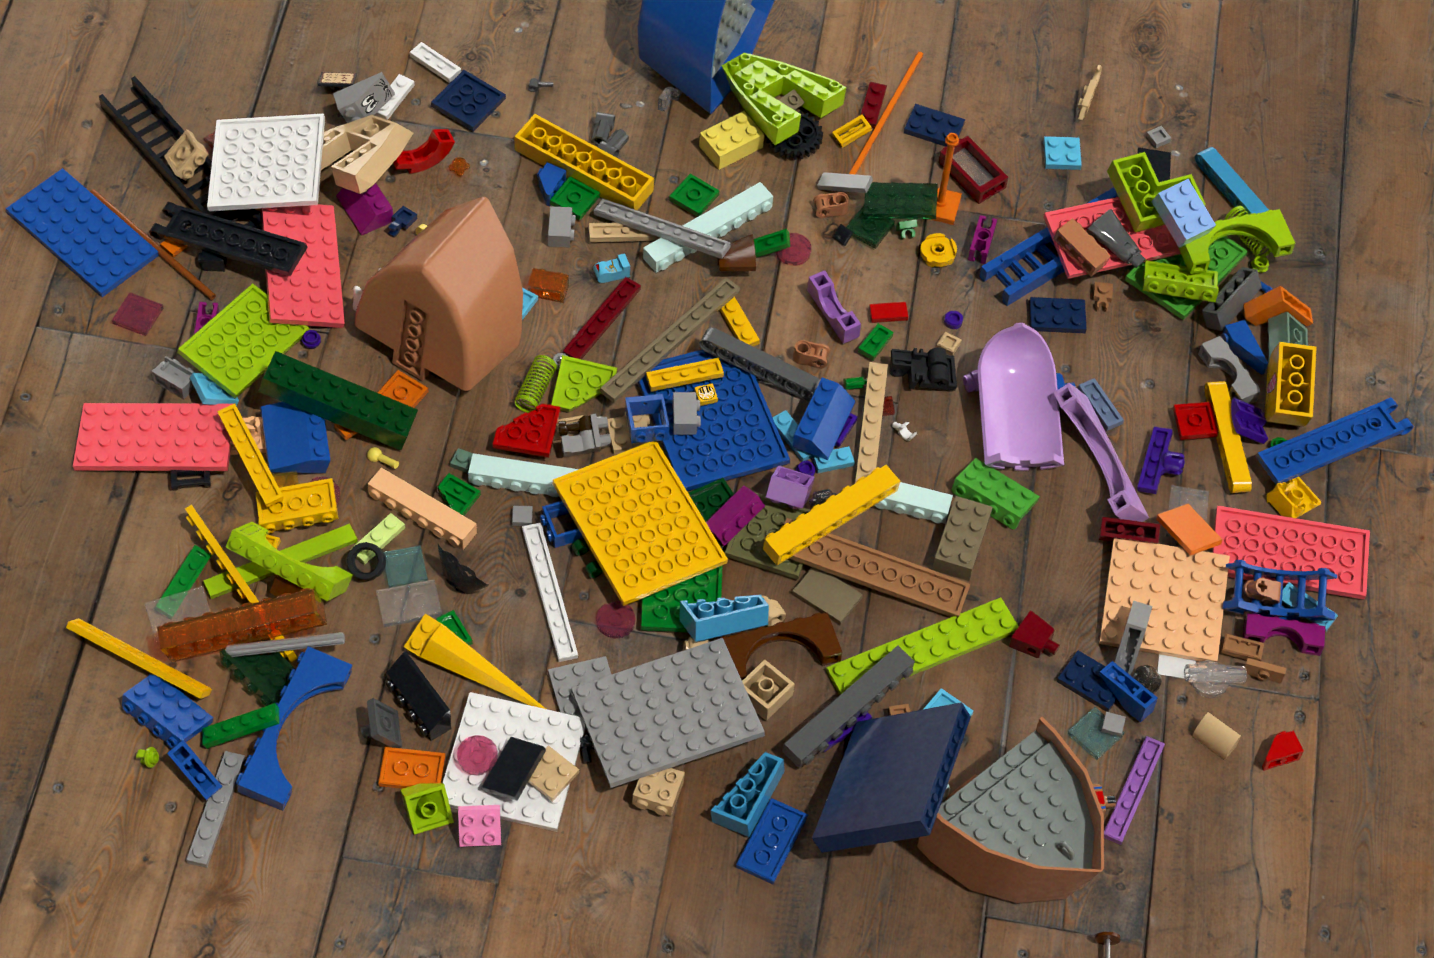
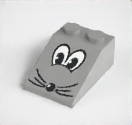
[333,72,395,123]

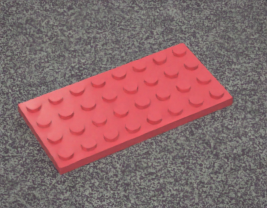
[1043,197,1181,279]
[261,204,345,328]
[73,403,236,471]
[1212,505,1370,600]

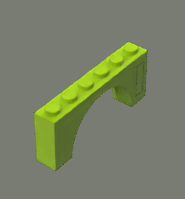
[1177,209,1296,274]
[226,522,353,601]

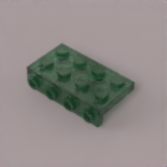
[864,182,938,219]
[219,629,295,706]

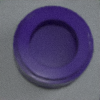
[944,311,963,329]

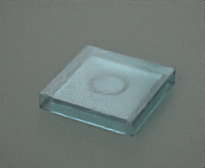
[384,545,428,589]
[1068,707,1125,760]

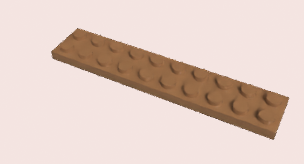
[785,518,970,617]

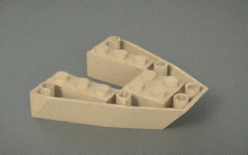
[321,115,413,194]

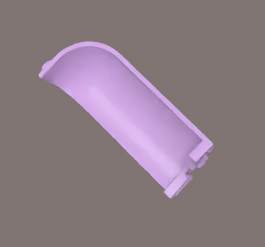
[978,323,1064,471]

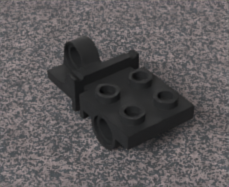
[889,347,957,391]

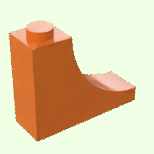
[1243,286,1313,326]

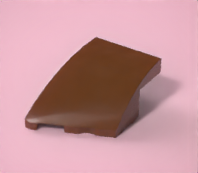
[717,234,756,271]

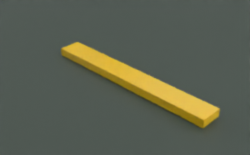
[66,618,212,699]

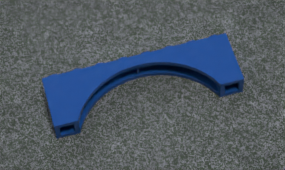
[236,646,352,811]

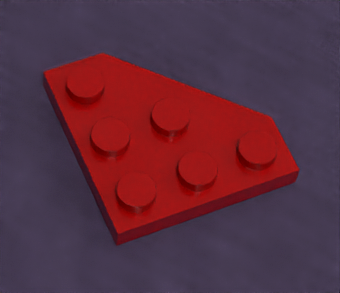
[493,404,561,458]

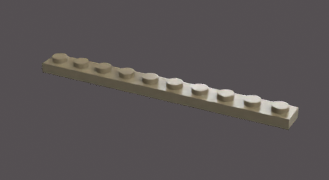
[600,278,740,403]

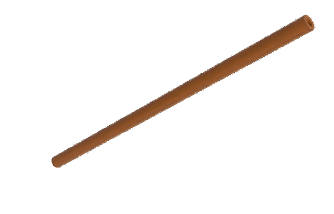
[90,189,216,300]

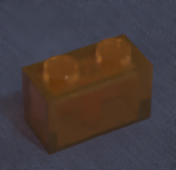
[528,268,569,303]

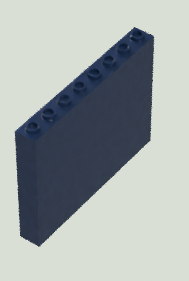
[812,702,971,853]

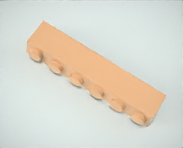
[368,467,477,550]

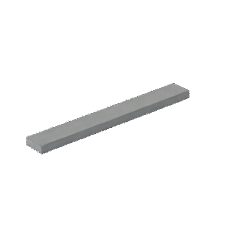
[594,199,731,259]

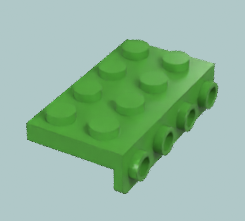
[951,458,1040,530]

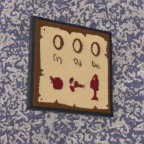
[318,72,357,90]

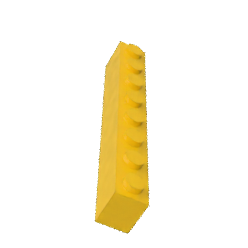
[763,465,900,565]

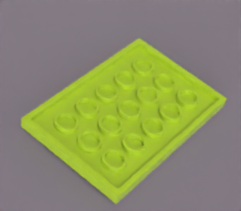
[177,283,310,399]

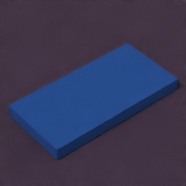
[736,798,808,884]

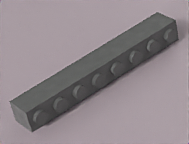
[782,646,915,768]

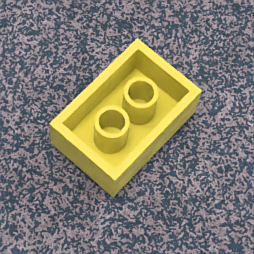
[699,111,764,170]

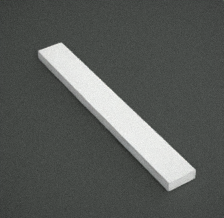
[522,523,578,662]

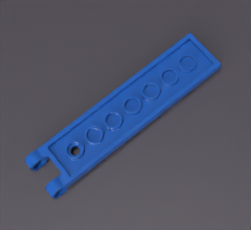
[1256,397,1414,484]

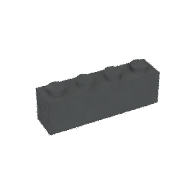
[1202,267,1262,331]

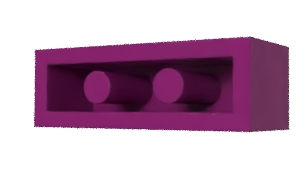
[706,485,765,546]

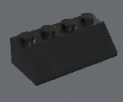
[386,651,451,741]

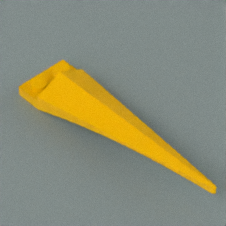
[404,614,546,709]

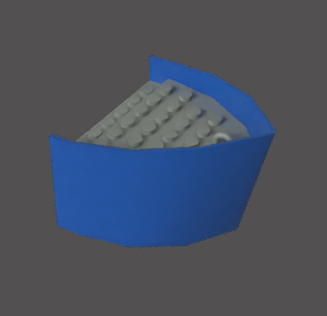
[637,0,775,114]

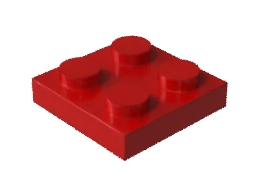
[1173,402,1218,440]

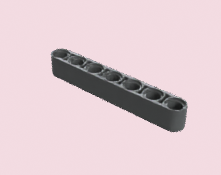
[699,327,820,401]

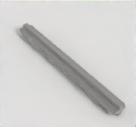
[226,632,345,657]

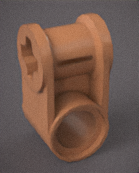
[813,192,849,218]
[793,340,830,368]
[1243,578,1281,604]

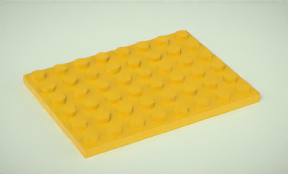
[552,441,728,606]

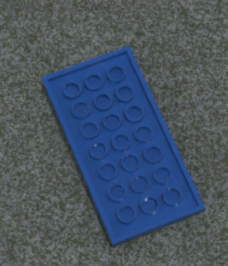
[6,168,159,297]

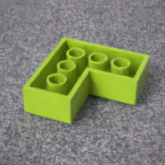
[1107,152,1206,232]

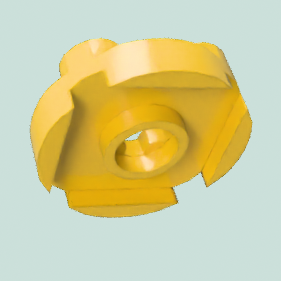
[920,233,957,267]

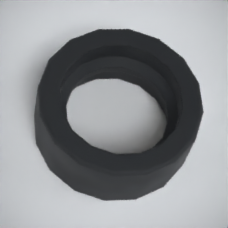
[347,542,386,580]

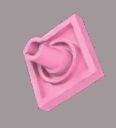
[458,805,501,847]

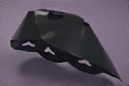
[437,543,489,594]

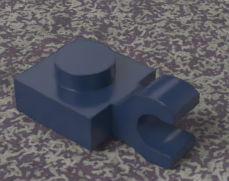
[388,206,417,237]

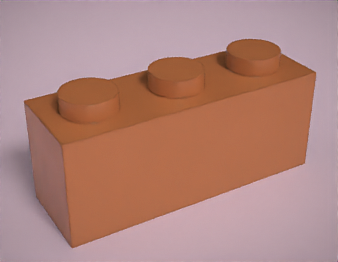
[1053,218,1111,277]

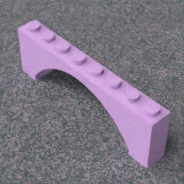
[1054,383,1149,522]

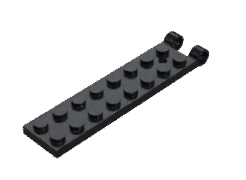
[149,202,308,276]

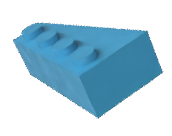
[680,595,769,642]
[711,752,785,837]

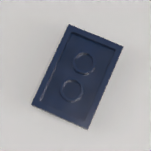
[904,103,965,147]
[1029,297,1087,334]
[1057,650,1117,712]

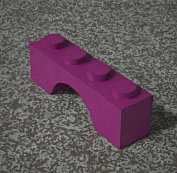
[1242,614,1326,656]

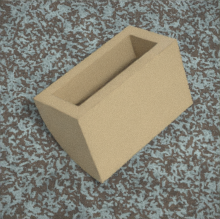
[1192,712,1241,760]

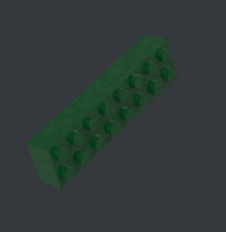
[258,351,418,450]

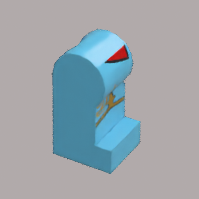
[593,253,630,283]

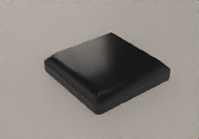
[833,224,853,246]

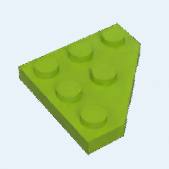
[551,355,617,412]

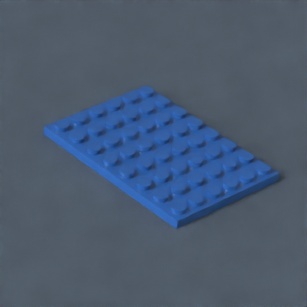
[638,350,790,491]

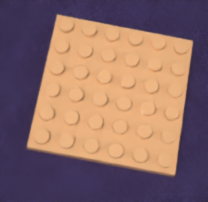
[1099,538,1230,664]

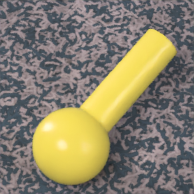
[367,447,399,469]

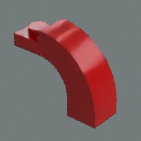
[393,129,455,173]

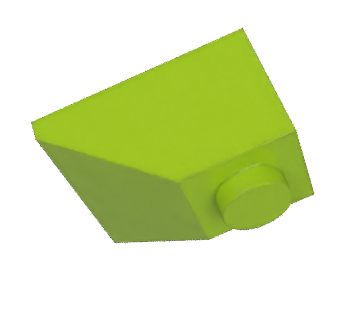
[400,783,454,835]

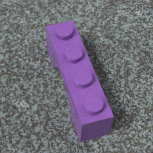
[807,270,861,344]

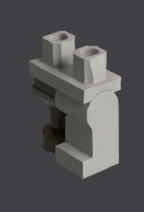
[558,414,611,458]

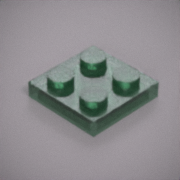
[846,205,895,249]

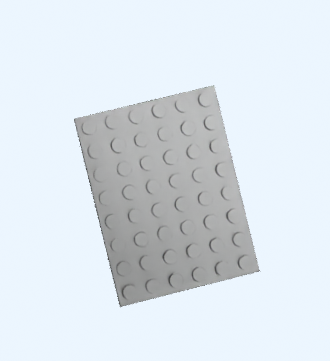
[571,638,765,788]

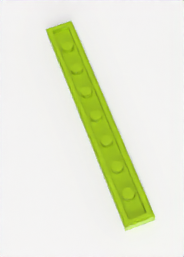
[203,524,358,599]

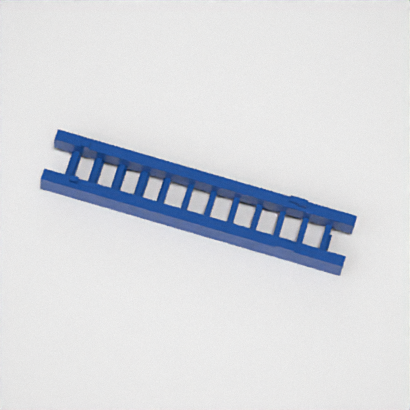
[979,187,1118,306]

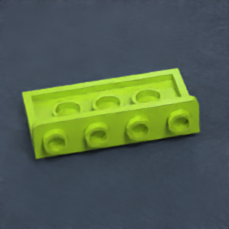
[1143,260,1219,303]

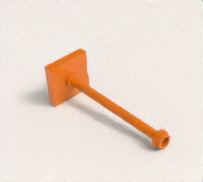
[919,133,962,225]

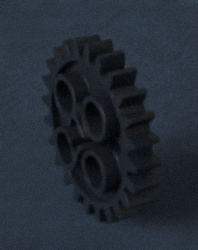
[765,110,823,160]

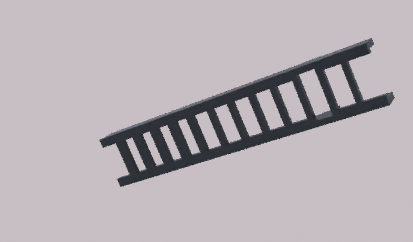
[99,76,262,230]

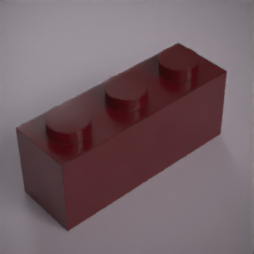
[1099,517,1161,544]

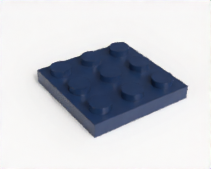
[431,70,506,132]

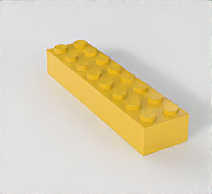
[514,114,654,210]

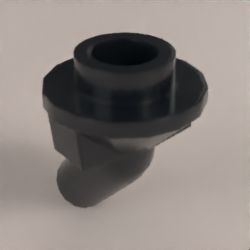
[580,734,595,764]

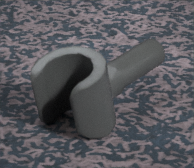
[528,78,553,92]

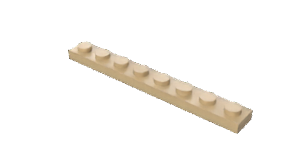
[855,362,888,483]

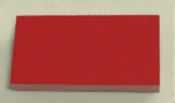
[869,302,909,323]

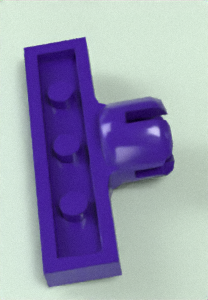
[1137,427,1185,494]

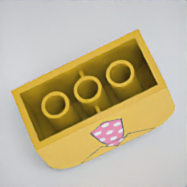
[1265,342,1317,427]

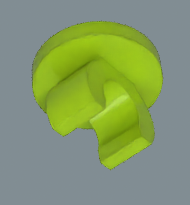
[136,747,159,768]

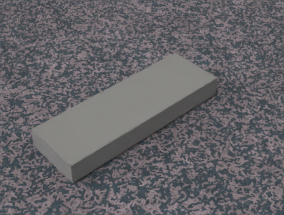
[817,172,873,193]

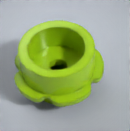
[1251,256,1269,272]

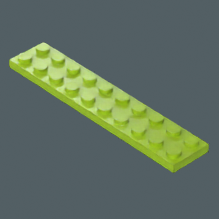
[826,597,1019,695]

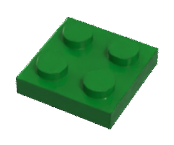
[669,173,720,217]
[550,177,600,220]

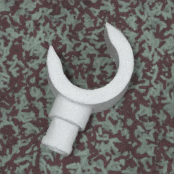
[892,422,917,441]

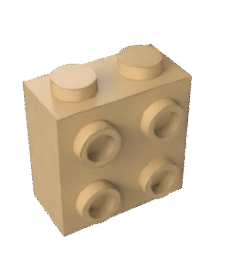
[632,768,685,816]

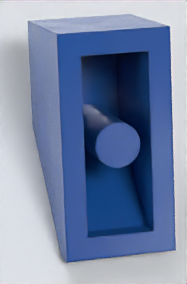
[537,162,566,207]

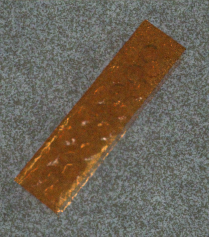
[157,588,327,662]

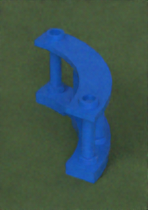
[1223,560,1337,622]

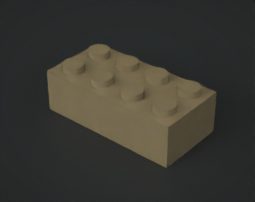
[932,496,993,581]

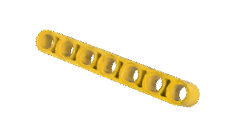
[1205,381,1252,493]

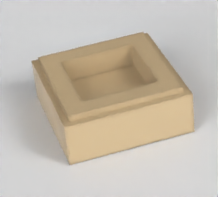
[936,332,962,356]

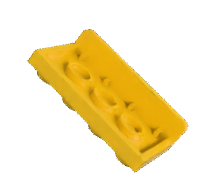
[255,478,339,533]

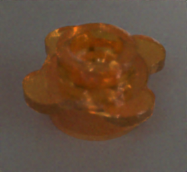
[449,157,470,176]

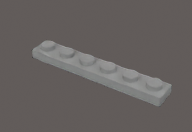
[186,751,245,868]

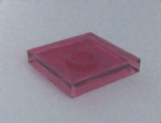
[112,292,164,336]

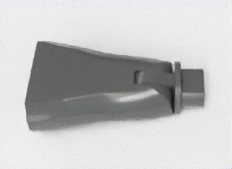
[1086,209,1146,268]

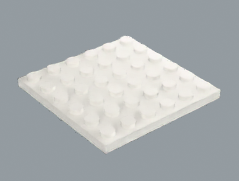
[207,114,325,211]
[443,692,586,832]

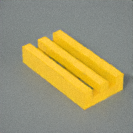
[832,115,872,148]

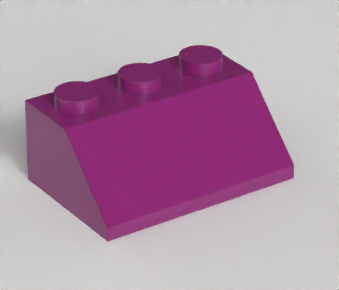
[336,183,393,236]

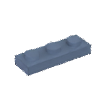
[1078,378,1124,431]

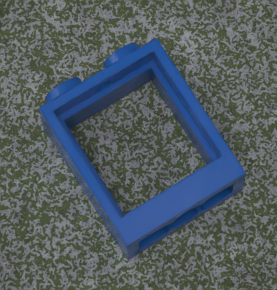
[625,394,669,443]
[540,501,583,548]

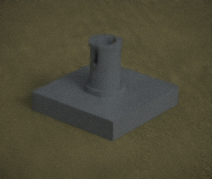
[361,698,402,748]

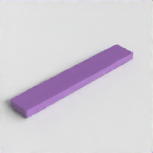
[1104,736,1165,845]

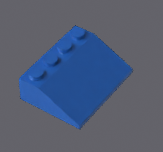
[260,402,331,473]

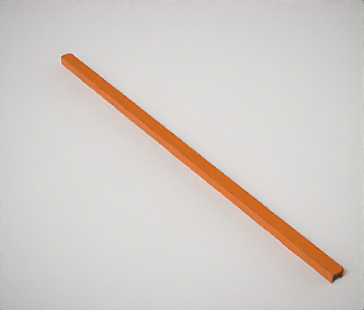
[849,51,923,175]

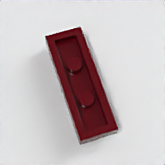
[858,82,887,129]

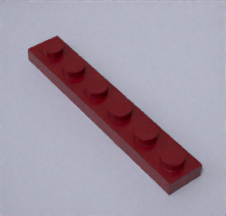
[563,277,641,360]

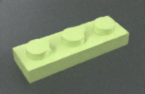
[350,513,405,565]

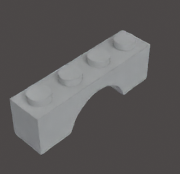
[1198,336,1260,404]

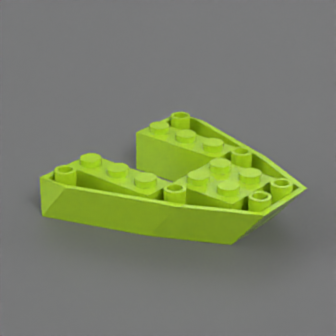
[721,52,846,145]

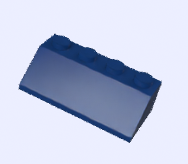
[793,377,855,460]

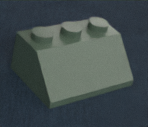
[1267,312,1308,362]

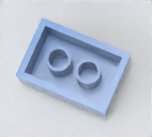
[1151,179,1216,248]

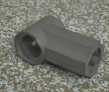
[591,112,615,146]
[598,129,629,158]

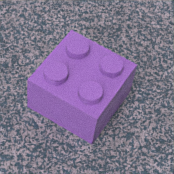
[766,466,815,509]

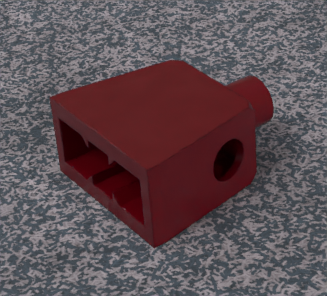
[1009,610,1060,658]

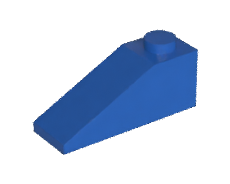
[1221,320,1268,375]
[1099,661,1158,722]
[167,740,223,800]

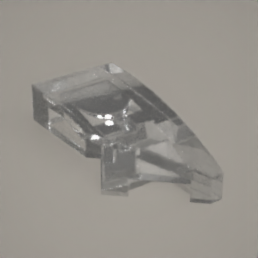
[658,86,682,112]

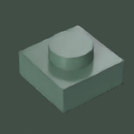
[450,448,473,473]

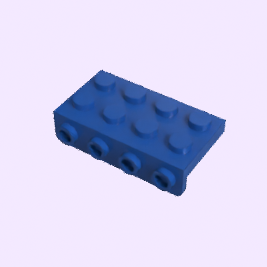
[122,674,214,749]

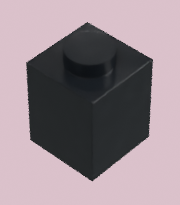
[198,250,227,272]

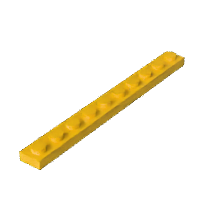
[185,505,298,663]

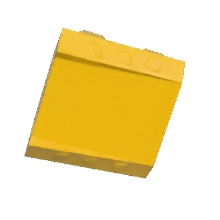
[1267,477,1321,518]

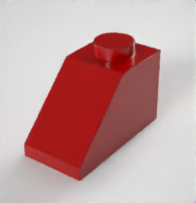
[1262,730,1304,771]

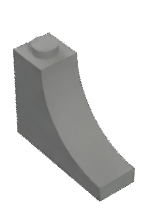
[1114,601,1153,676]

